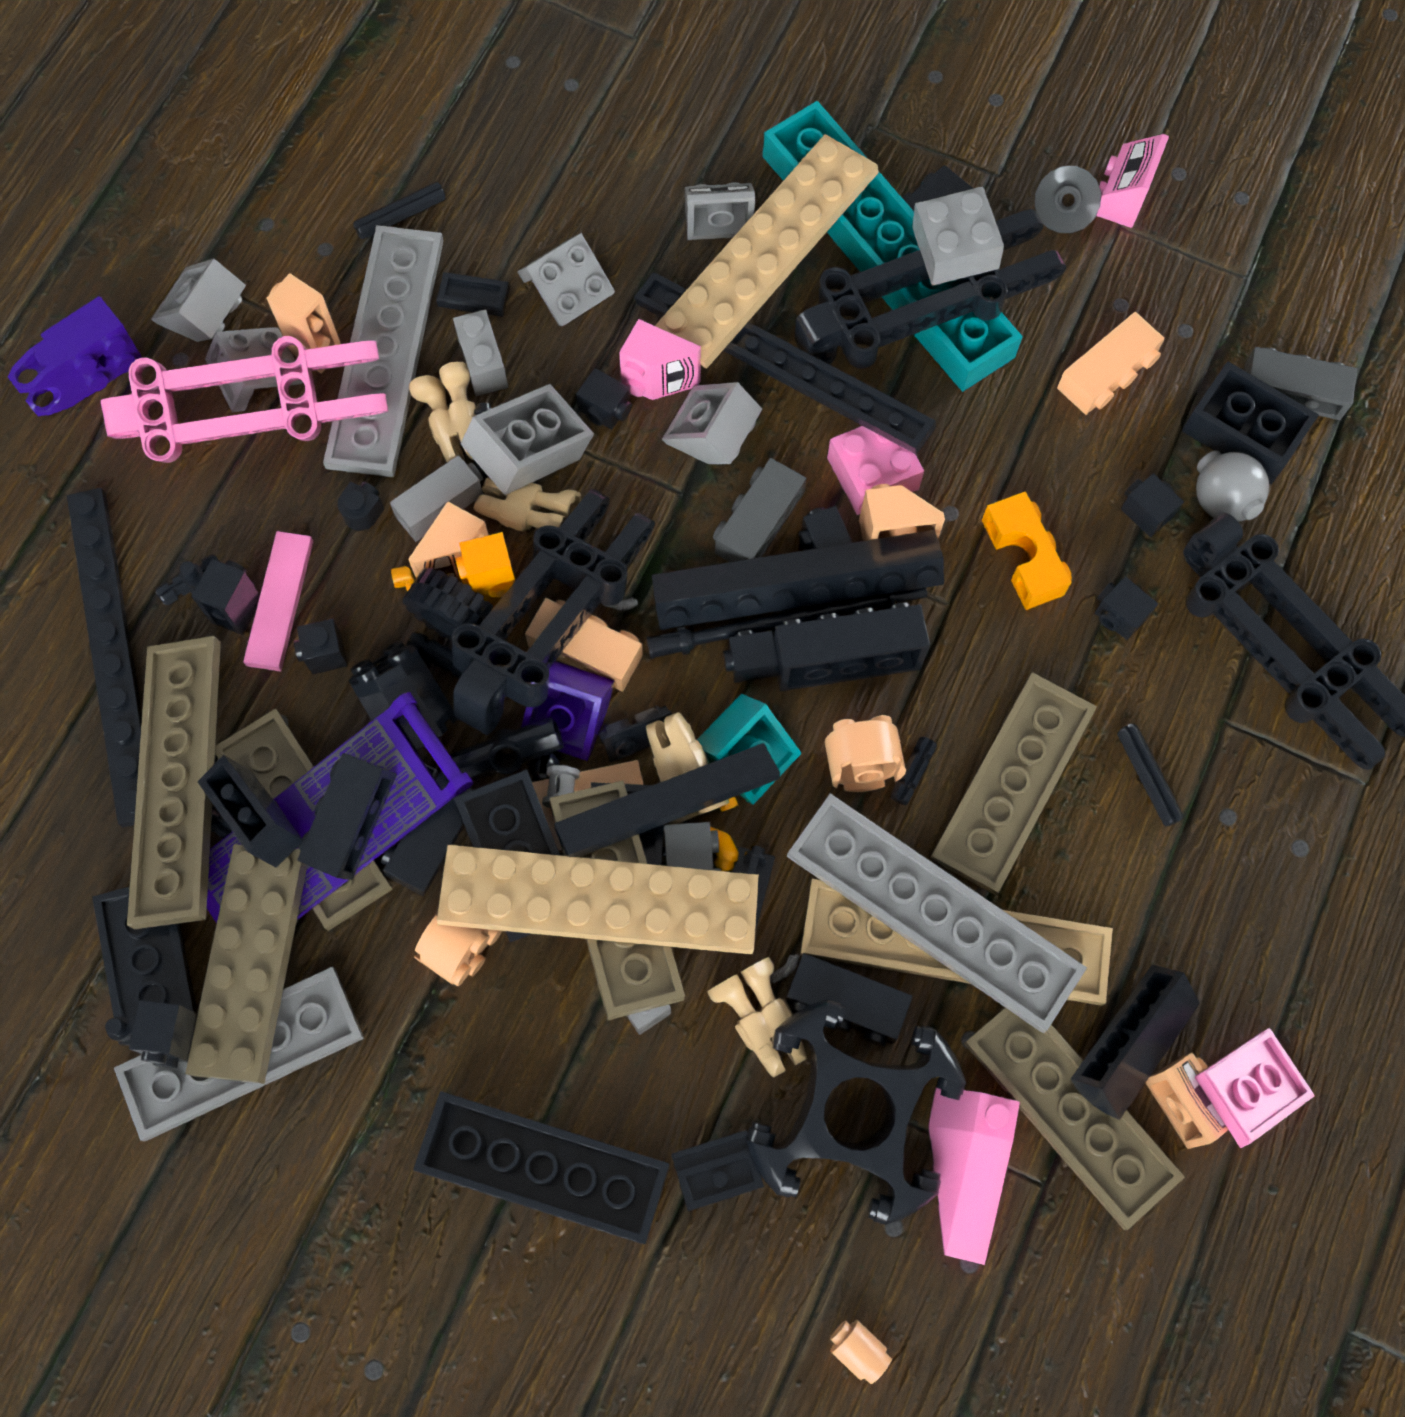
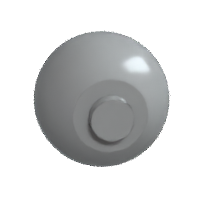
[1196,451,1269,522]

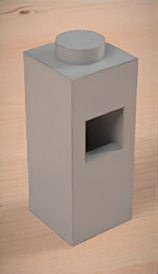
[390,455,483,542]

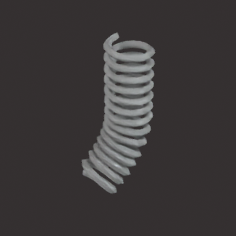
[603,597,638,611]
[770,954,800,984]

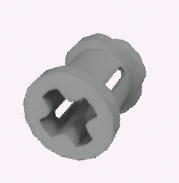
[542,765,580,808]

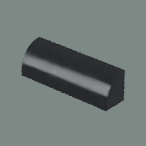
[1071,965,1200,1120]

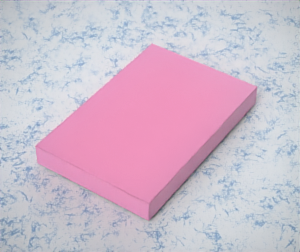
[1195,1028,1315,1148]

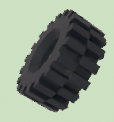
[402,568,493,649]

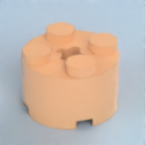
[825,715,906,792]
[414,915,502,986]

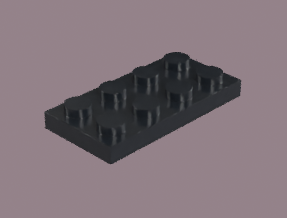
[92,887,198,1046]

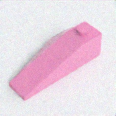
[928,1087,1020,1265]

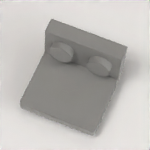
[517,233,615,326]
[205,327,303,412]

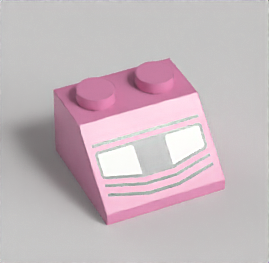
[1096,134,1169,228]
[619,319,701,400]

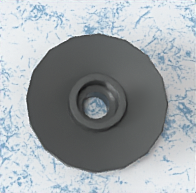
[1035,166,1101,233]

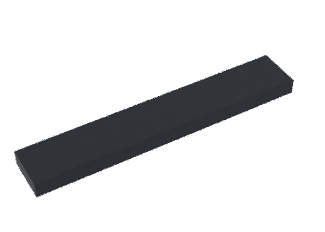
[554,743,780,858]

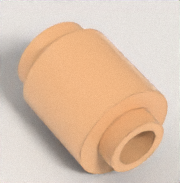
[830,1320,892,1384]

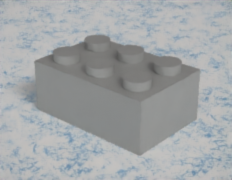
[461,384,594,495]

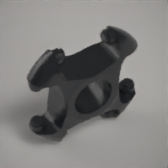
[746,999,966,1225]

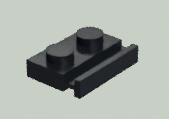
[671,1130,764,1211]

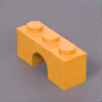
[982,491,1072,610]
[455,532,515,608]

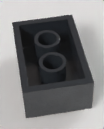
[1182,361,1319,485]

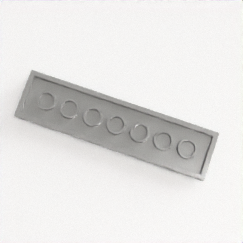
[323,225,444,477]
[787,794,1087,1033]

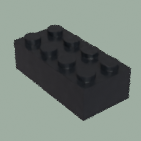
[774,603,930,692]
[454,770,560,942]

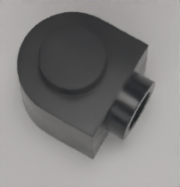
[338,481,384,531]

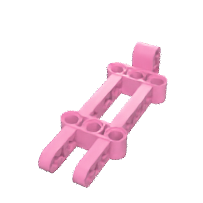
[100,336,388,463]

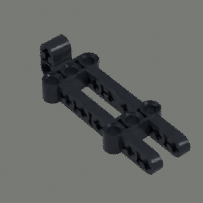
[795,209,1066,369]
[452,489,655,735]
[1183,512,1405,770]

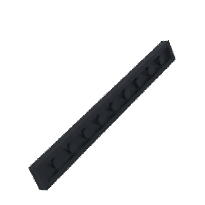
[634,272,936,455]
[66,488,142,828]

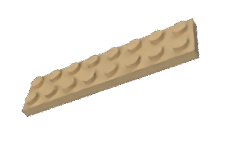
[655,134,879,369]
[437,845,759,954]
[800,879,1113,1006]

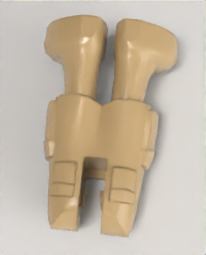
[409,361,476,463]
[473,478,581,532]
[646,712,729,825]
[707,957,807,1078]

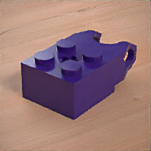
[8,296,142,416]

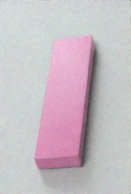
[243,531,313,671]

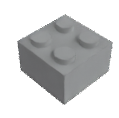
[912,186,1004,286]

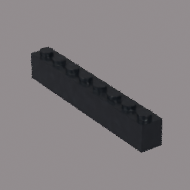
[652,530,944,630]

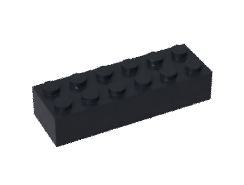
[413,1091,670,1245]

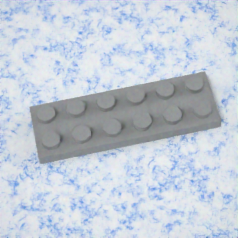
[114,967,364,1141]

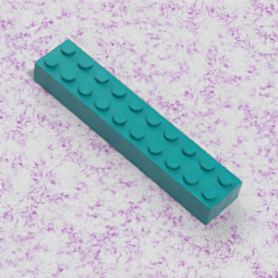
[763,101,1023,392]

